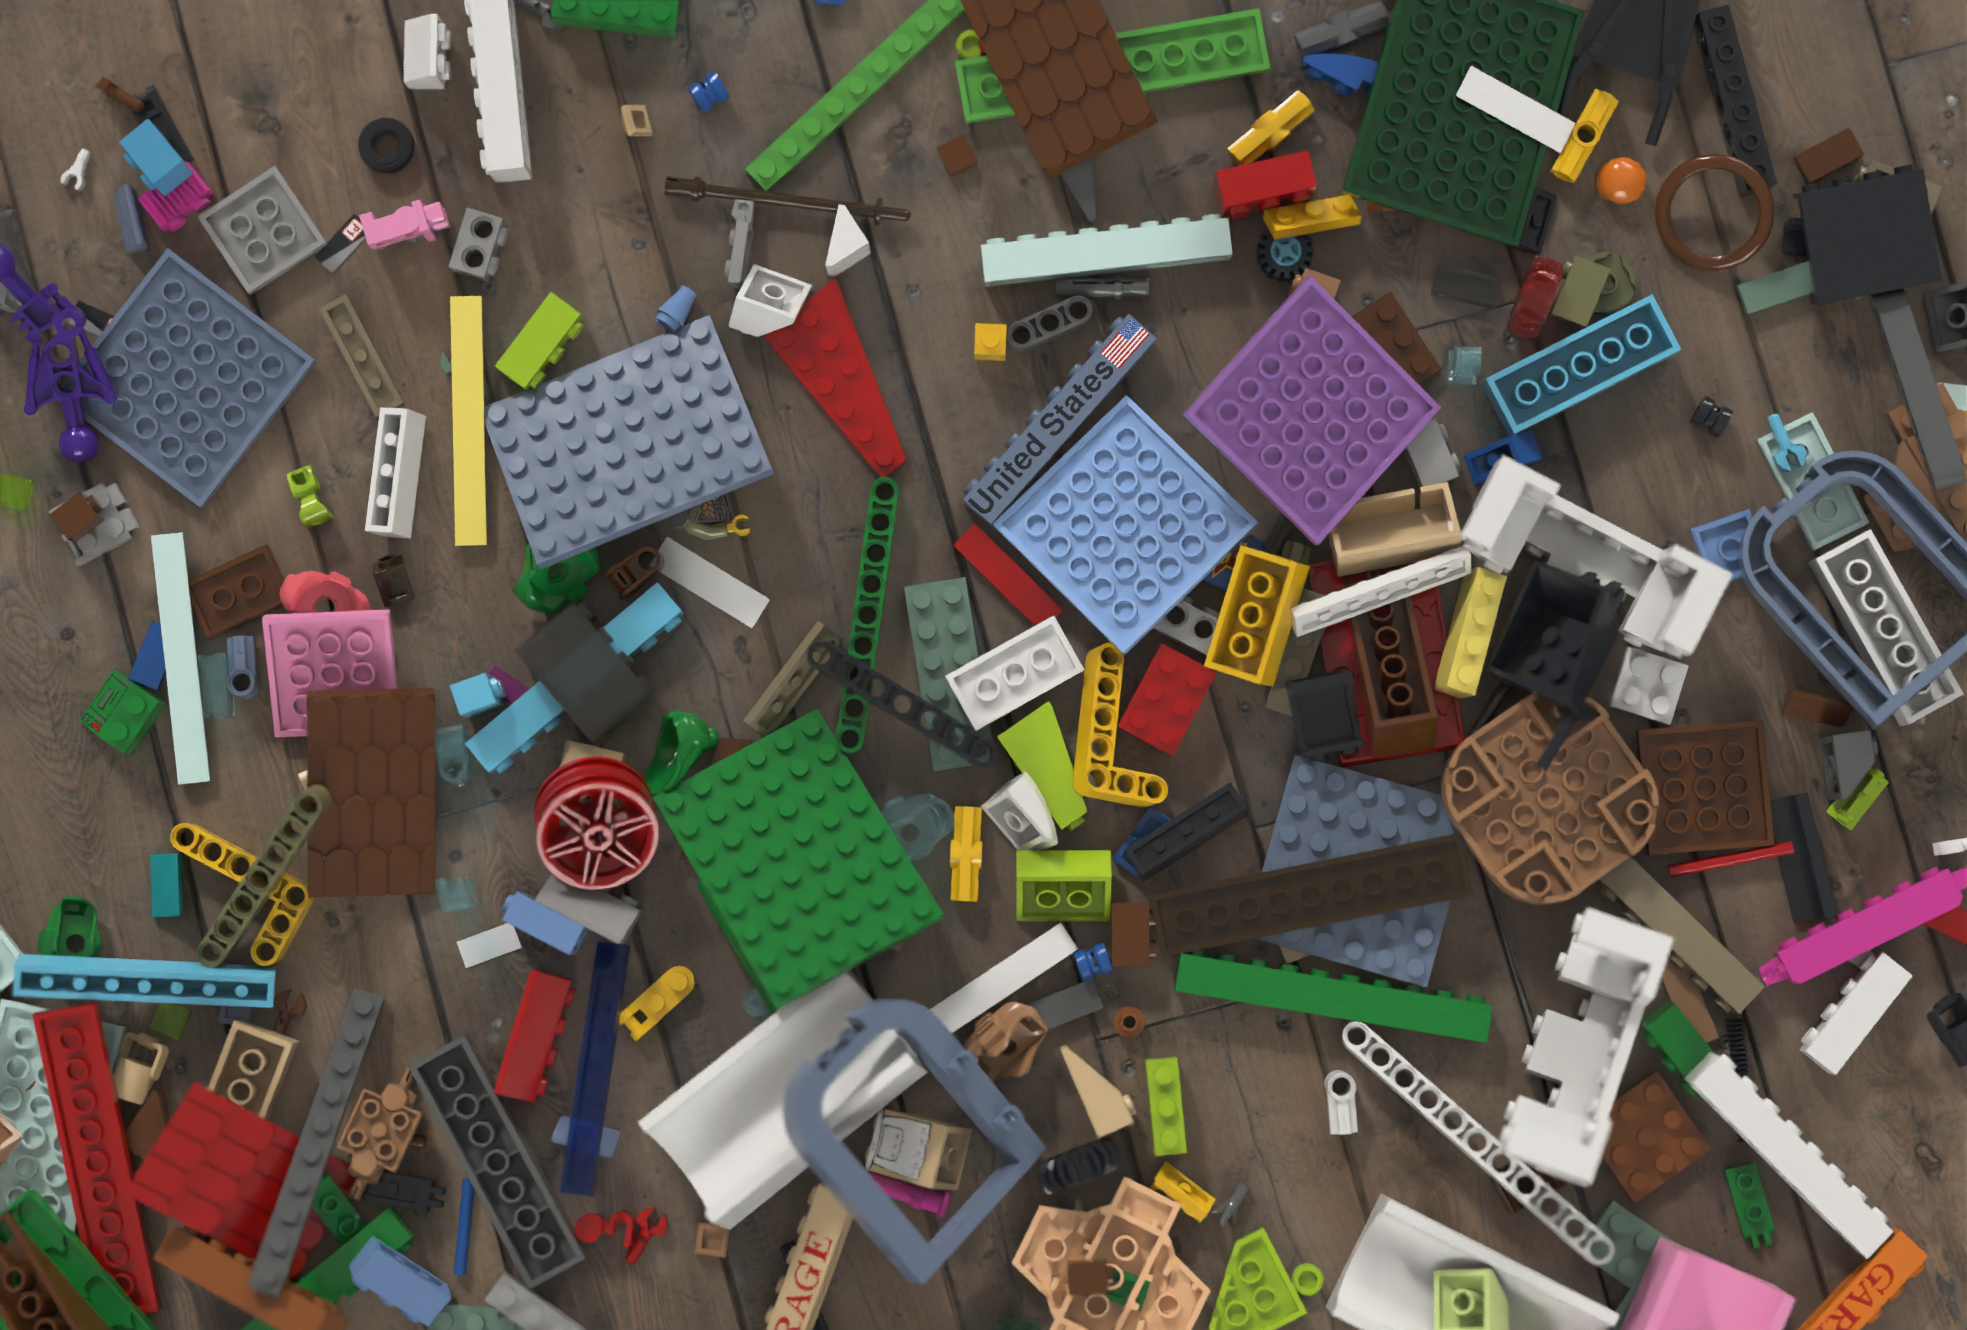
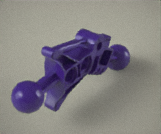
[0,244,118,463]

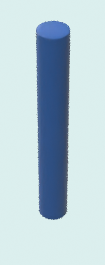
[453,1178,474,1275]

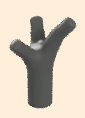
[1210,1183,1250,1227]

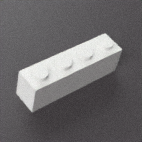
[365,408,426,539]
[1799,952,1913,1075]

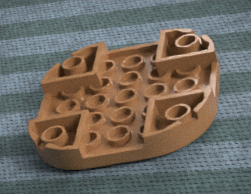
[1441,695,1659,905]

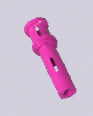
[866,1170,952,1219]

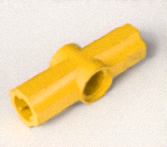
[1550,89,1619,184]
[1227,90,1315,166]
[950,806,983,902]

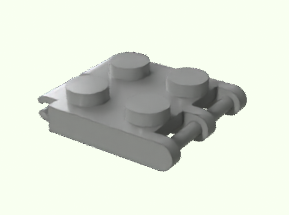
[49,482,140,567]

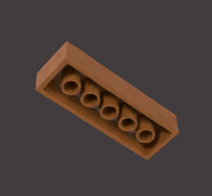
[153,1225,350,1330]

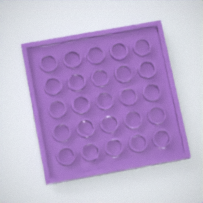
[1183,276,1441,545]

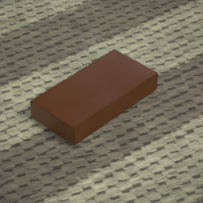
[1793,127,1864,185]

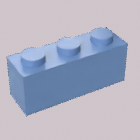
[349,1236,452,1326]

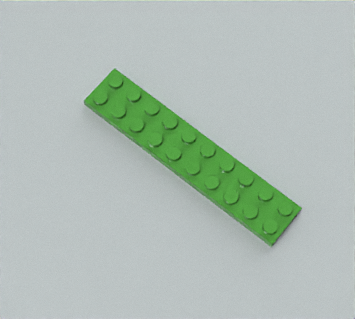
[955,8,1270,124]

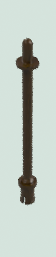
[664,175,911,225]

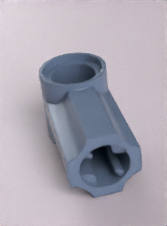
[227,635,261,700]

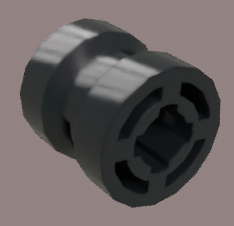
[1690,395,1733,438]

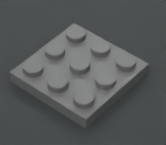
[197,166,328,295]

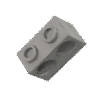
[448,208,509,282]
[1151,596,1220,657]

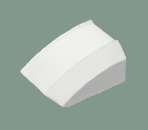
[980,771,1058,850]

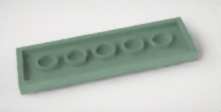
[904,577,992,772]

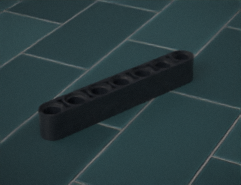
[806,640,998,768]

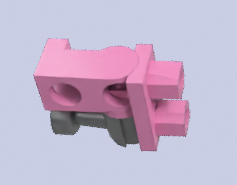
[359,199,451,252]

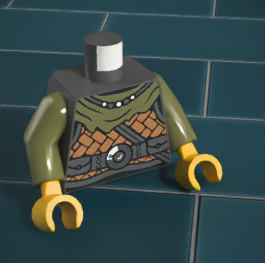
[671,494,750,540]

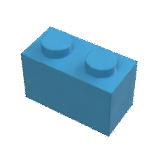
[119,119,193,196]

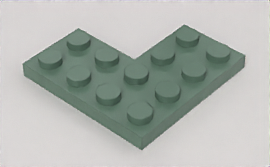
[1590,1200,1672,1330]

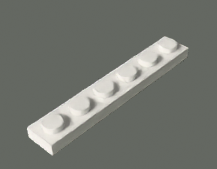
[1290,546,1472,637]

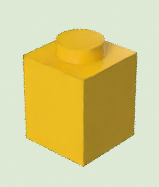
[974,323,1007,361]

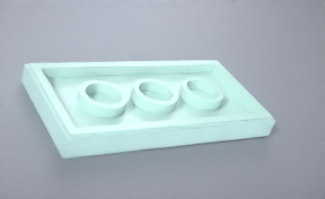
[1756,412,1869,551]

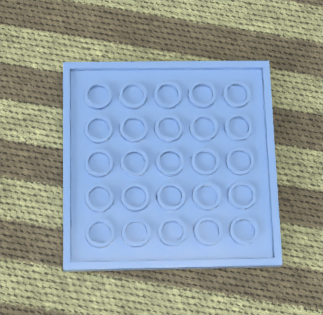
[993,395,1259,655]

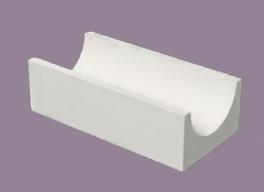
[638,971,928,1229]
[1325,1194,1619,1330]

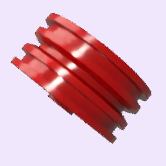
[534,757,658,890]

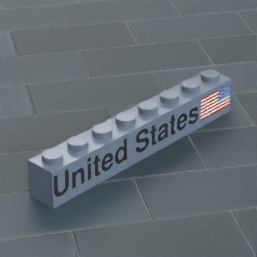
[963,314,1157,527]

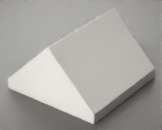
[825,204,871,277]

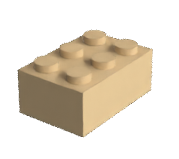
[208,1019,299,1120]

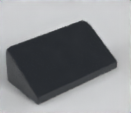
[1505,187,1557,255]

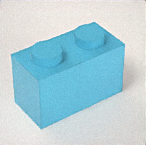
[450,673,506,718]

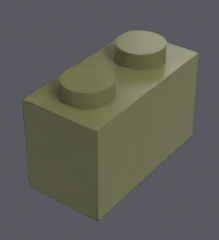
[1548,255,1611,329]

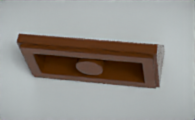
[1782,690,1853,727]

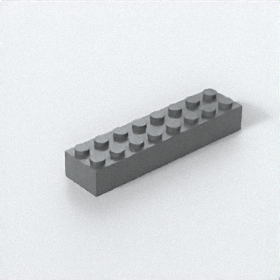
[408,1034,589,1290]

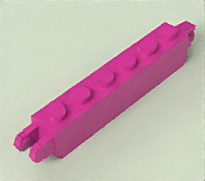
[1757,866,1967,986]

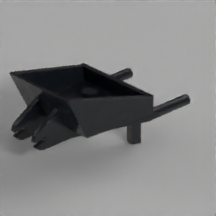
[1557,0,1699,147]
[1468,560,1625,772]

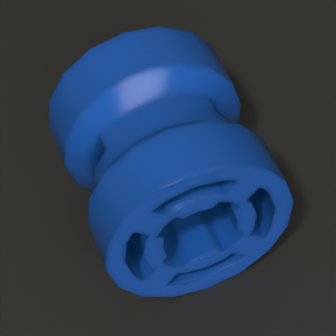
[687,71,730,113]
[1073,942,1113,982]

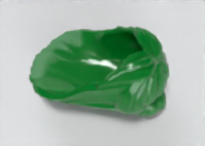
[645,711,719,797]

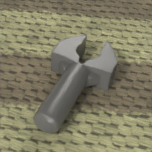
[513,0,564,30]

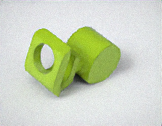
[287,465,334,528]

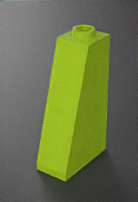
[997,701,1088,831]

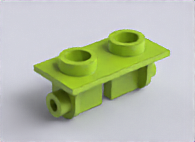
[1826,768,1889,831]

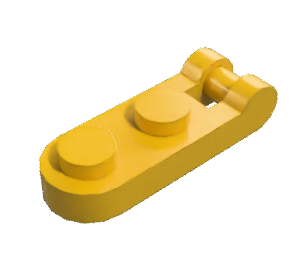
[615,966,695,1042]

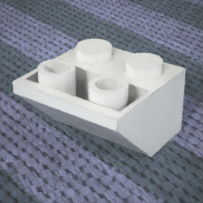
[404,14,451,89]

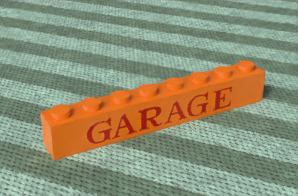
[1798,1227,1929,1330]

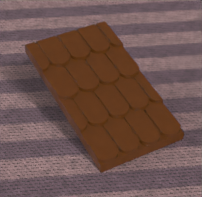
[960,0,1158,180]
[306,688,436,898]

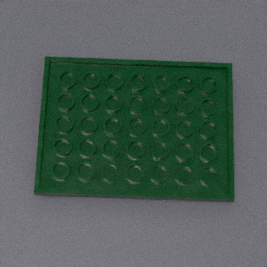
[1340,0,1585,248]

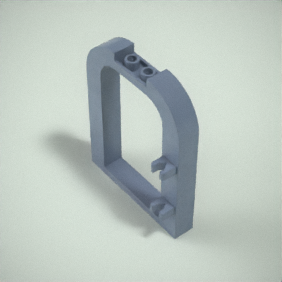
[1739,451,1967,730]
[783,999,1047,1285]

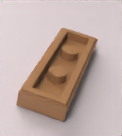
[1660,955,1719,1043]

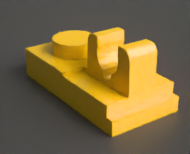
[1149,1161,1216,1222]

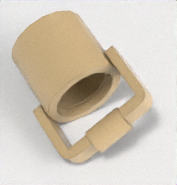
[113,1032,169,1105]

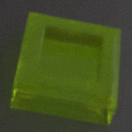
[149,1003,192,1040]

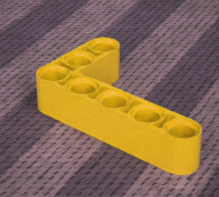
[1073,642,1168,808]
[170,823,314,966]

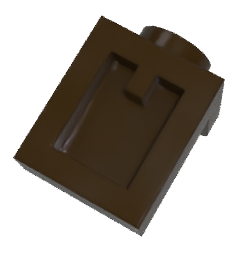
[373,555,415,607]

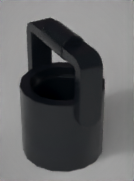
[1927,993,1967,1067]

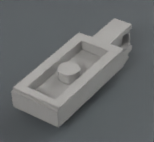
[724,199,756,289]

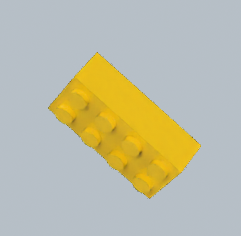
[1204,546,1310,686]

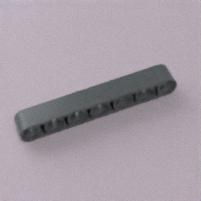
[1871,288,1966,492]

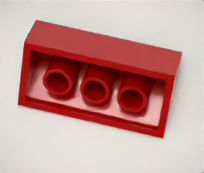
[493,969,577,1102]

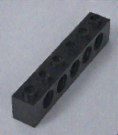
[1693,5,1777,198]

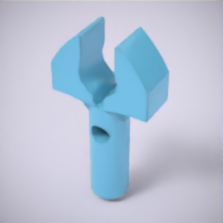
[1768,414,1807,472]

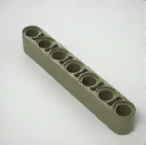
[196,785,331,968]

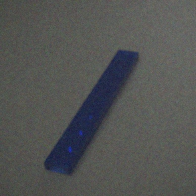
[559,942,630,1197]

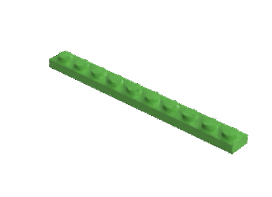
[745,0,965,192]

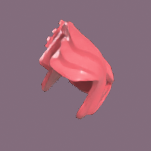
[280,571,371,613]

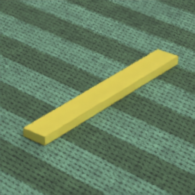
[450,296,487,546]

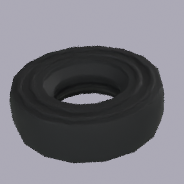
[358,118,414,174]

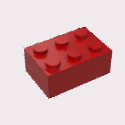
[1213,150,1317,221]
[1117,643,1217,757]

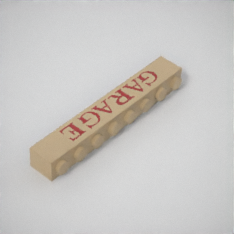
[765,1183,853,1330]

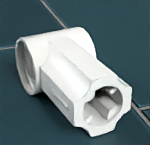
[1324,1070,1358,1135]

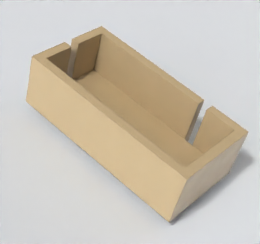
[1327,482,1462,577]

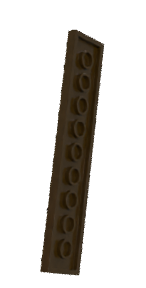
[1150,833,1473,957]

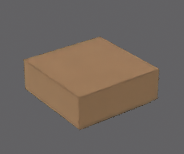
[695,1221,730,1258]

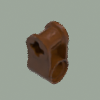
[603,546,664,600]

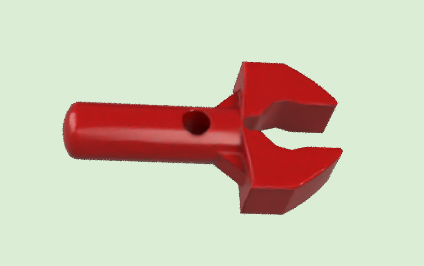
[625,1207,668,1264]

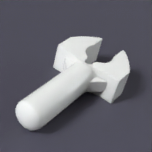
[1932,837,1967,856]

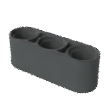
[1007,296,1092,353]

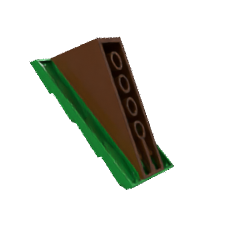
[0,1189,157,1330]

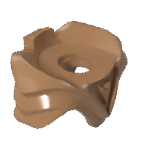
[963,1002,1047,1083]

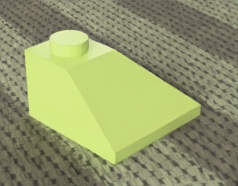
[1434,1269,1509,1330]

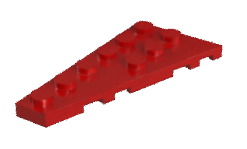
[764,278,907,478]

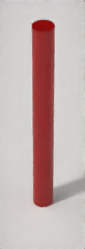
[1667,841,1794,878]

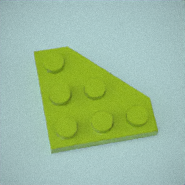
[1208,1227,1307,1330]

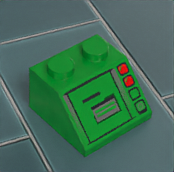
[79,669,167,755]

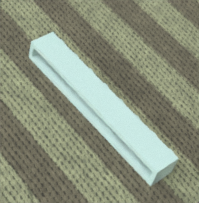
[981,214,1233,287]

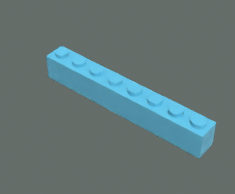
[465,582,684,774]
[13,954,276,1008]

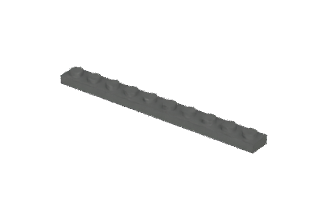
[248,988,385,1298]

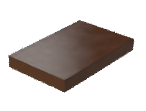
[189,544,285,640]

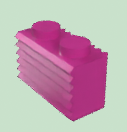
[138,161,215,233]

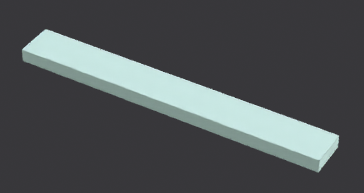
[151,532,211,785]

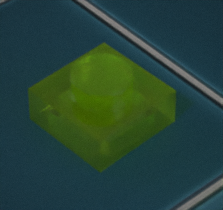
[0,473,35,511]

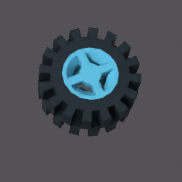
[1256,230,1314,282]

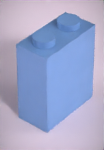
[501,892,589,955]

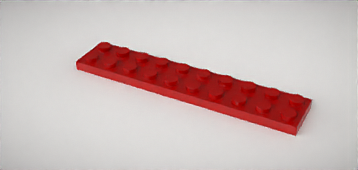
[32,1002,162,1313]

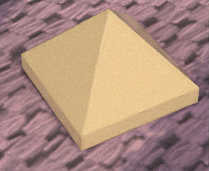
[621,105,653,136]

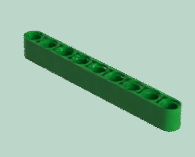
[836,477,899,754]

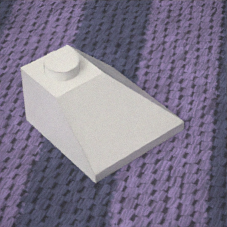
[728,264,812,337]

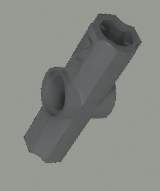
[1293,0,1389,59]

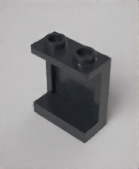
[1285,669,1365,762]

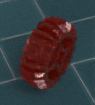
[1507,255,1563,340]

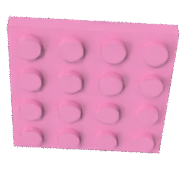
[262,609,398,738]

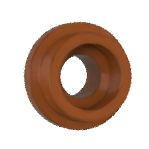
[1113,1006,1145,1038]

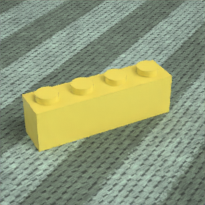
[1433,567,1507,699]

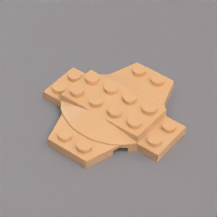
[1012,1176,1211,1330]

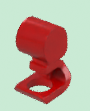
[574,1210,636,1249]

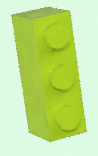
[495,292,584,391]
[1144,1056,1187,1156]

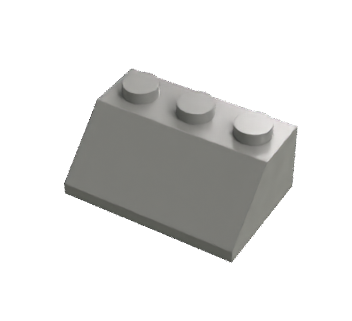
[535,874,643,944]

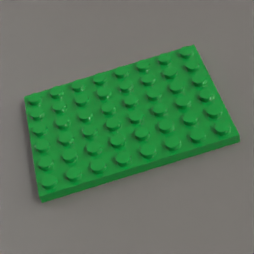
[653,709,944,1011]

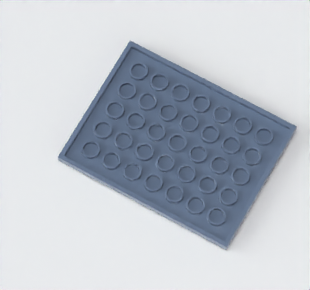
[484,315,774,569]

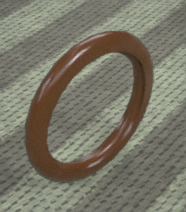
[1655,154,1775,271]

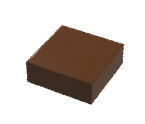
[937,134,978,177]

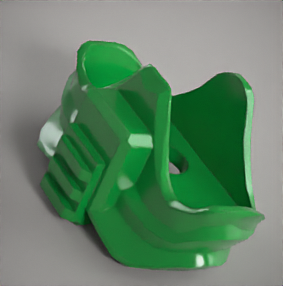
[512,544,600,614]
[37,896,100,958]

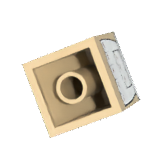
[865,1108,972,1190]

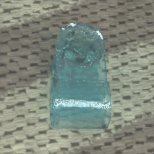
[435,723,472,786]

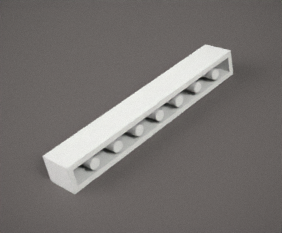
[1684,1052,1893,1259]

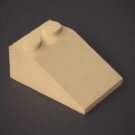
[1060,1045,1136,1138]

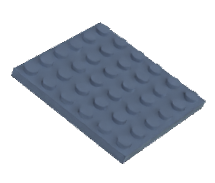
[59,248,317,509]
[1257,755,1466,988]

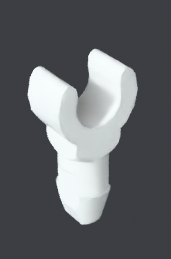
[60,149,90,191]

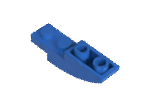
[1300,54,1378,97]

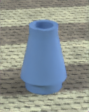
[655,285,697,333]

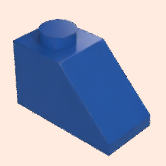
[1463,430,1543,485]

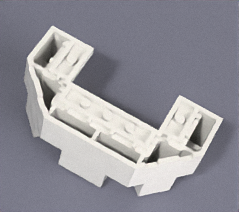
[1459,455,1732,657]
[1499,908,1674,1187]

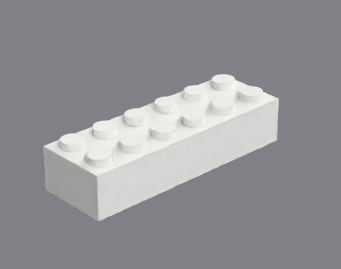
[464,0,532,183]
[1808,529,1964,726]

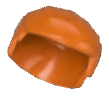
[1595,157,1647,205]

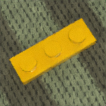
[1263,195,1362,240]

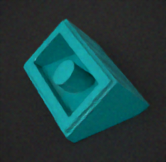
[150,853,184,917]

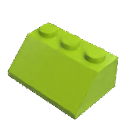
[1016,850,1112,922]

